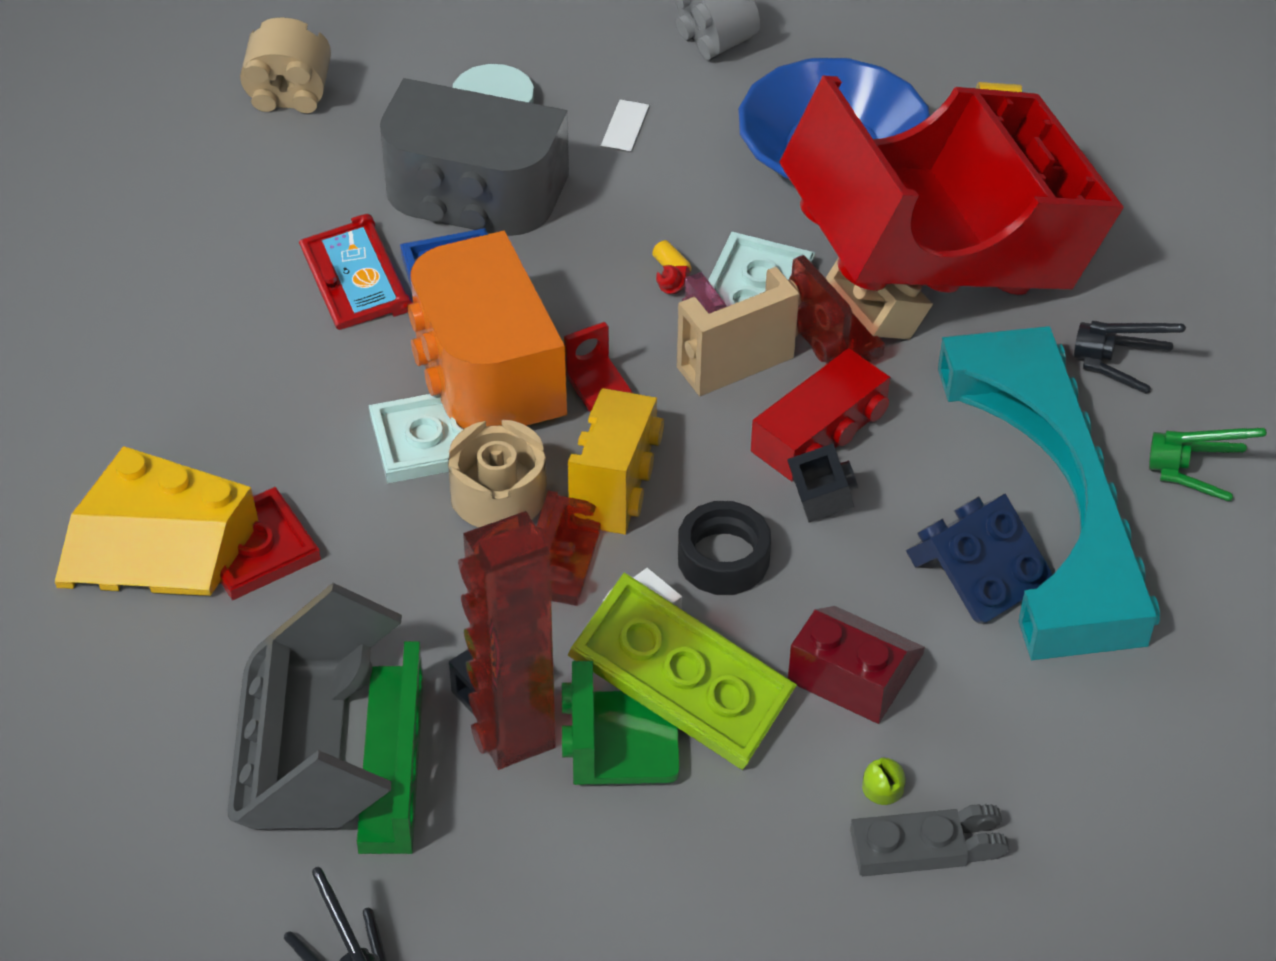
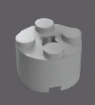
[674,0,760,60]

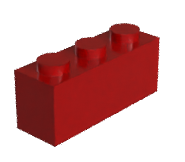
[750,348,890,482]

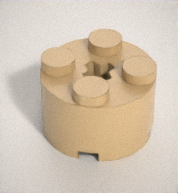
[240,17,331,113]
[448,420,547,536]

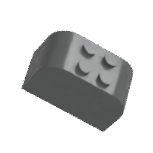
[380,78,569,236]

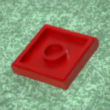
[220,487,321,601]

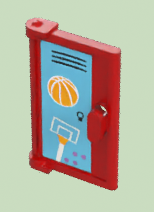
[299,214,413,330]

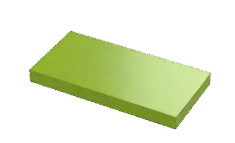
[568,572,797,770]

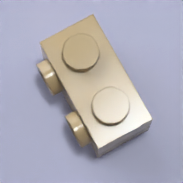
[825,257,933,340]

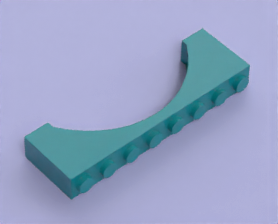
[938,326,1160,661]

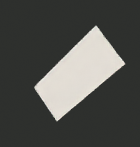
[601,99,649,151]

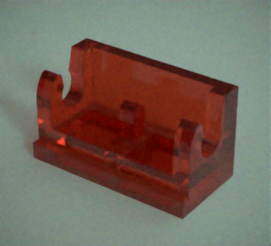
[528,490,601,606]

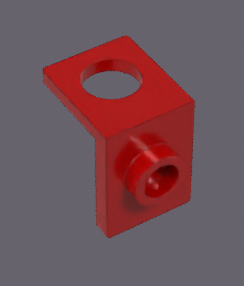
[564,322,633,412]

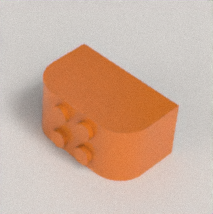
[408,230,567,429]

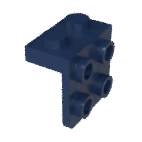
[906,493,1052,624]

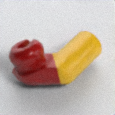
[652,240,692,294]

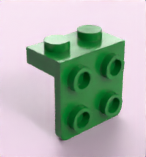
[562,661,679,785]

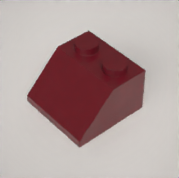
[788,606,925,724]

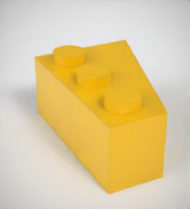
[568,388,664,535]

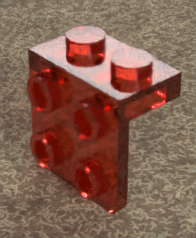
[789,255,885,364]

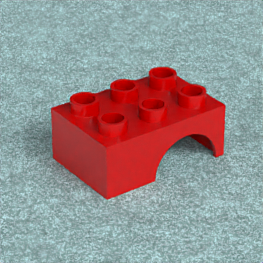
[779,75,1124,295]

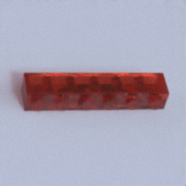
[458,511,556,770]

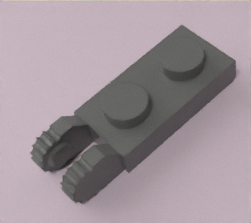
[850,804,1010,877]

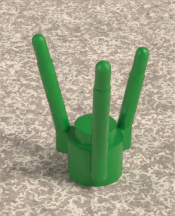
[1149,428,1267,501]

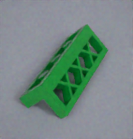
[357,641,424,854]

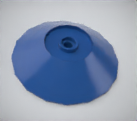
[738,58,930,179]

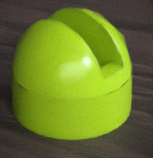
[862,757,906,805]

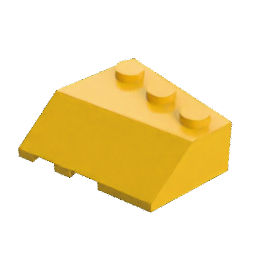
[55,446,259,596]

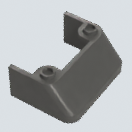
[228,583,402,829]

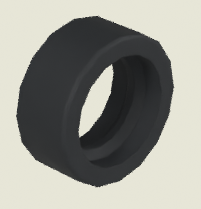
[678,501,771,595]

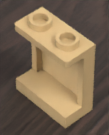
[677,267,801,397]

